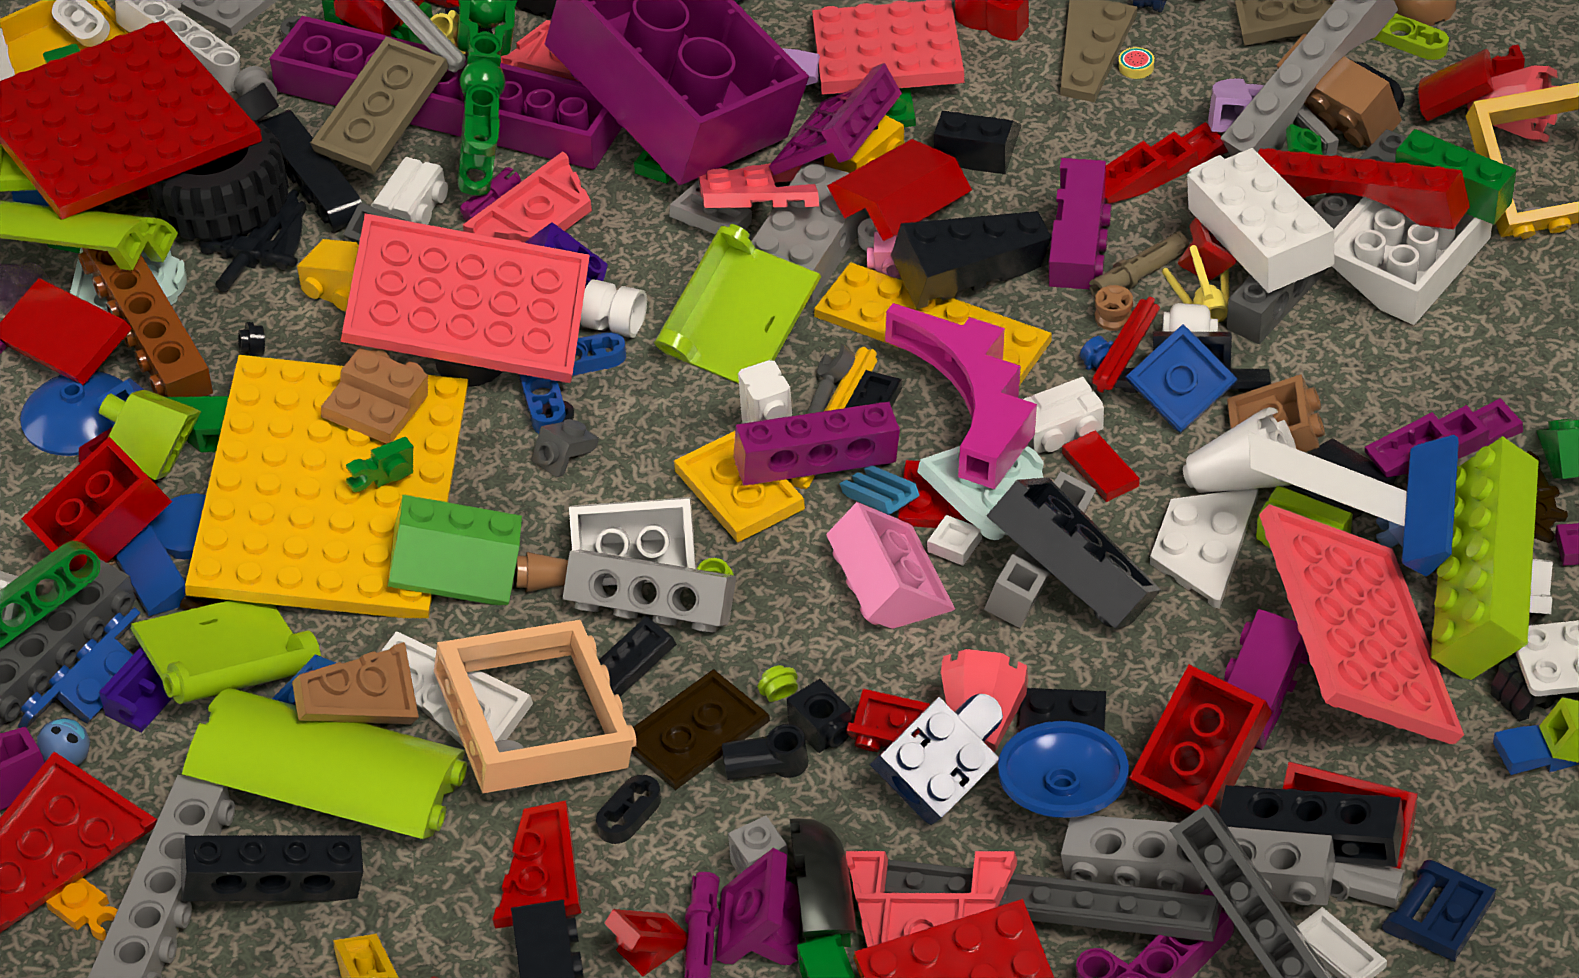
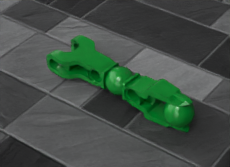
[457,0,517,196]

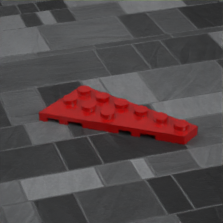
[0,752,157,933]

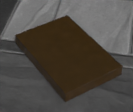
[631,669,770,791]

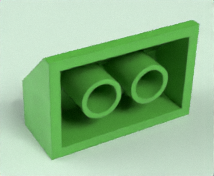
[387,495,522,605]

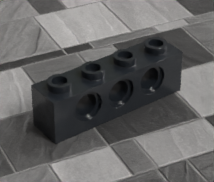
[1219,785,1404,867]
[180,835,364,902]

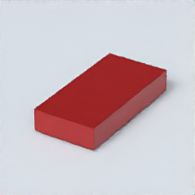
[1062,430,1140,502]

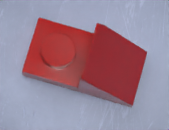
[1178,217,1237,280]
[604,909,688,977]

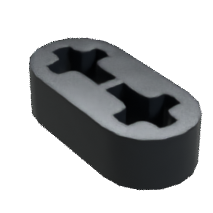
[596,775,661,844]

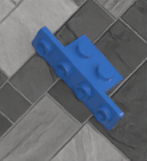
[18,607,141,728]

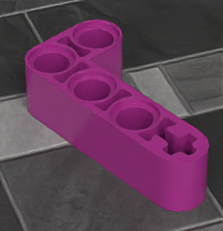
[1076,889,1234,978]

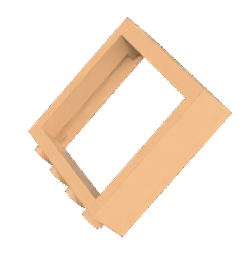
[434,620,636,794]

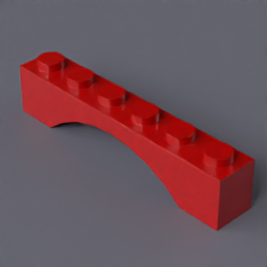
[1257,148,1470,229]

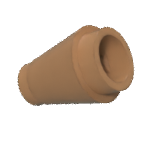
[515,552,568,592]

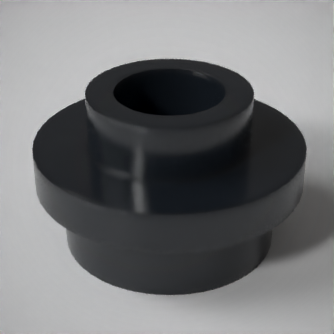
[238,322,265,356]

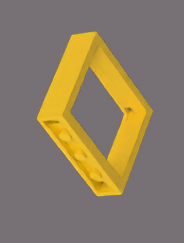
[1466,83,1579,239]

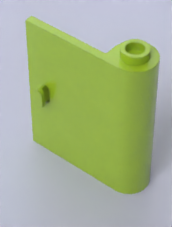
[654,224,821,384]
[131,600,321,704]

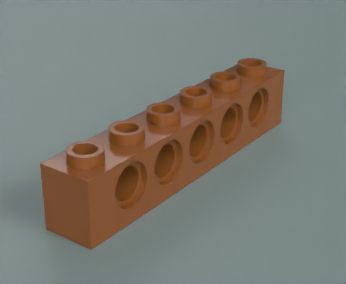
[78,248,213,397]

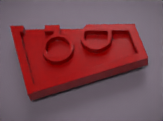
[492,800,582,929]

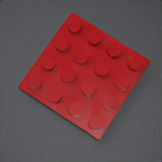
[853,899,1054,978]

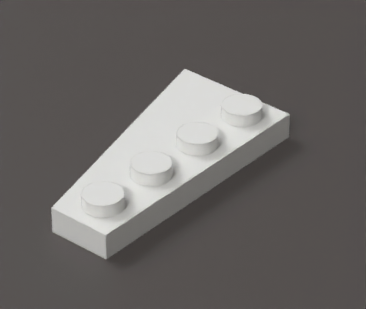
[382,631,533,746]

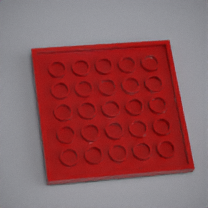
[0,20,262,220]

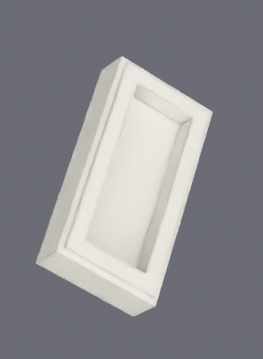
[1297,907,1387,978]

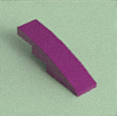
[1364,398,1523,477]

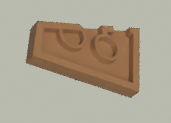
[292,642,419,724]

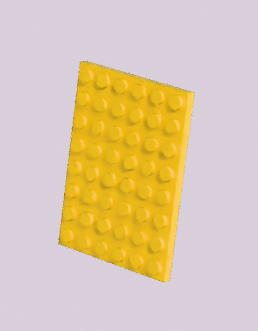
[185,355,468,618]

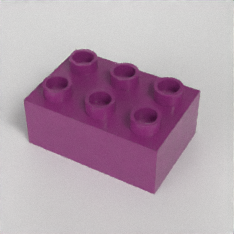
[544,0,809,186]

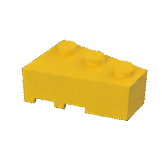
[297,239,359,311]

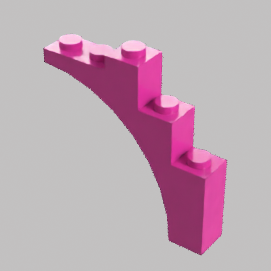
[885,303,1037,490]

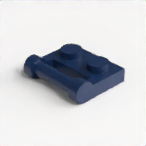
[1382,860,1496,962]

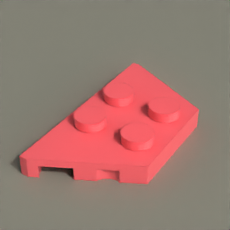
[463,151,592,243]

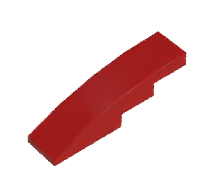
[1105,122,1228,204]

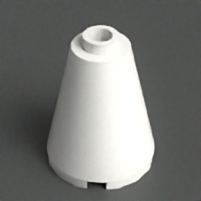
[1183,407,1296,493]

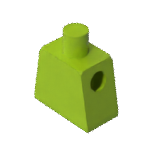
[99,390,201,480]

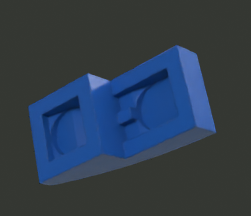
[1493,725,1579,775]

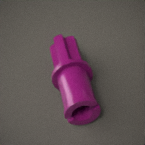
[459,167,521,221]

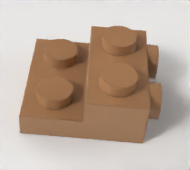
[321,347,428,444]
[1227,374,1325,453]

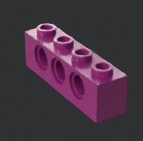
[733,402,900,486]

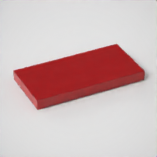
[0,278,132,385]

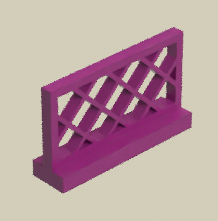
[769,63,902,175]

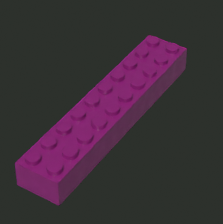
[269,15,622,170]

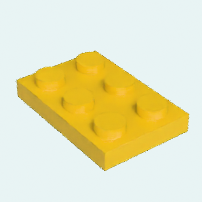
[674,431,805,543]

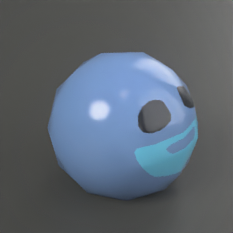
[37,718,90,766]

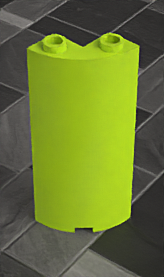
[0,200,178,270]
[182,688,467,839]

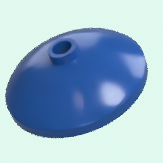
[20,371,123,456]
[998,721,1129,818]

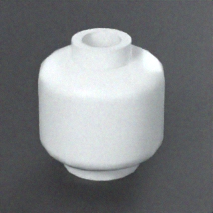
[1162,303,1218,332]

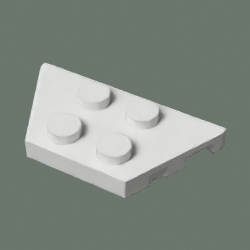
[1150,489,1258,609]

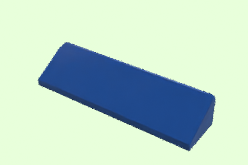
[1402,435,1459,577]
[114,523,186,616]

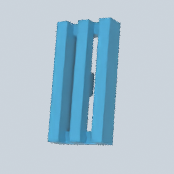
[839,466,919,515]

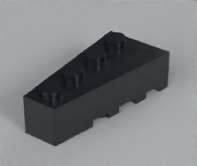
[986,477,1161,628]

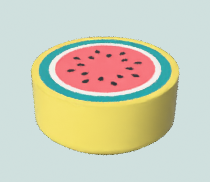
[1118,47,1154,79]

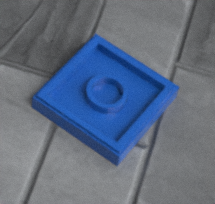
[1126,324,1238,434]

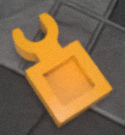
[46,877,118,941]

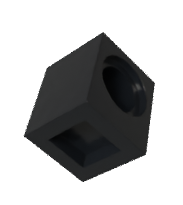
[787,678,852,753]

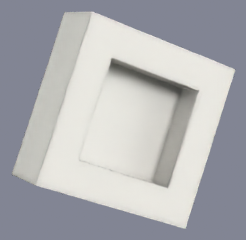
[927,515,982,565]

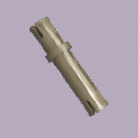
[1089,231,1189,298]

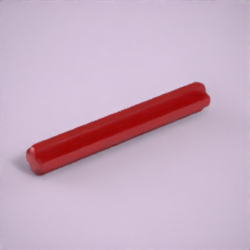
[1092,296,1160,393]

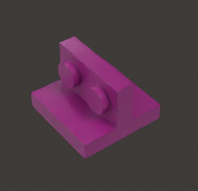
[716,848,801,965]

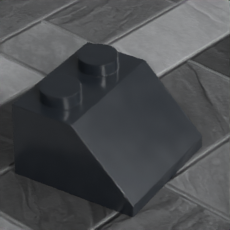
[934,111,1021,175]

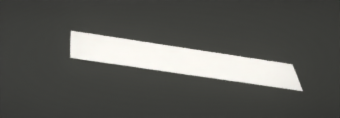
[1248,431,1407,526]

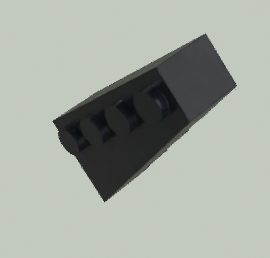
[891,211,1052,310]

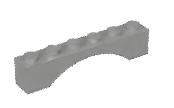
[1221,0,1398,156]

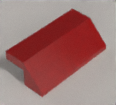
[827,139,972,241]

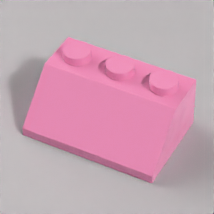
[826,502,955,629]

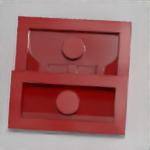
[1418,49,1495,121]

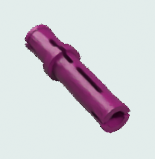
[684,872,720,978]

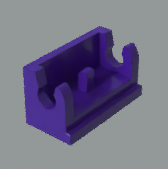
[99,647,173,733]

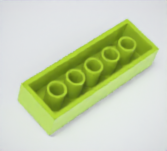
[1431,436,1539,680]

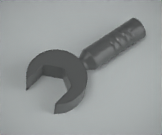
[806,344,855,414]

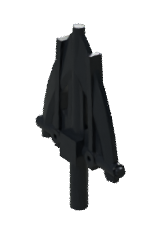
[199,189,307,292]

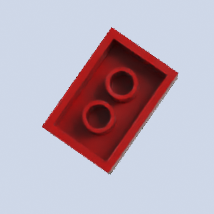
[21,436,172,571]
[1129,664,1272,815]

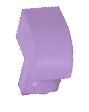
[1208,79,1264,132]

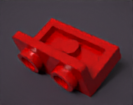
[846,689,930,752]

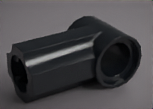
[722,724,809,780]

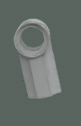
[1330,862,1405,908]

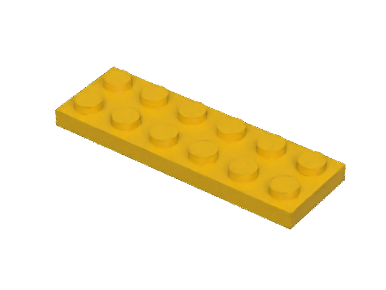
[814,262,1052,386]

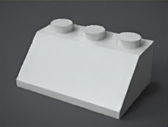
[569,497,696,586]

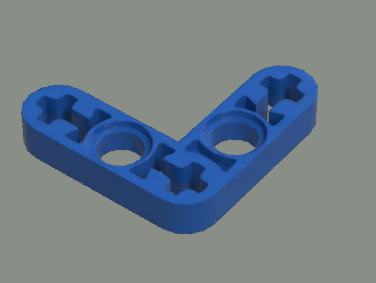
[518,332,626,434]

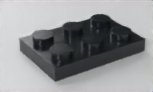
[1019,688,1106,732]

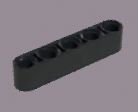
[258,110,362,233]

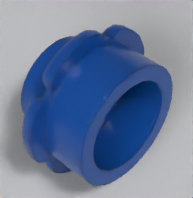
[1080,336,1114,370]

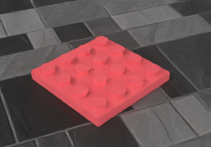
[812,0,965,94]

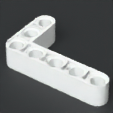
[115,0,240,93]

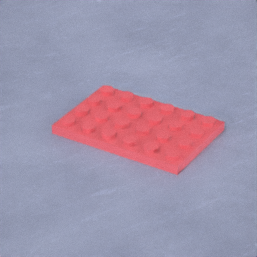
[341,213,590,383]
[1259,504,1464,744]

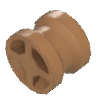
[1095,285,1133,331]

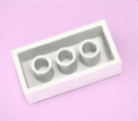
[1187,148,1334,293]

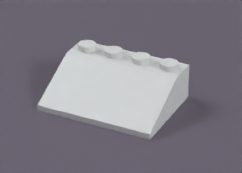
[1332,197,1492,325]

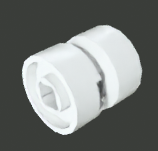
[580,279,647,338]

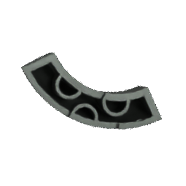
[789,818,856,938]

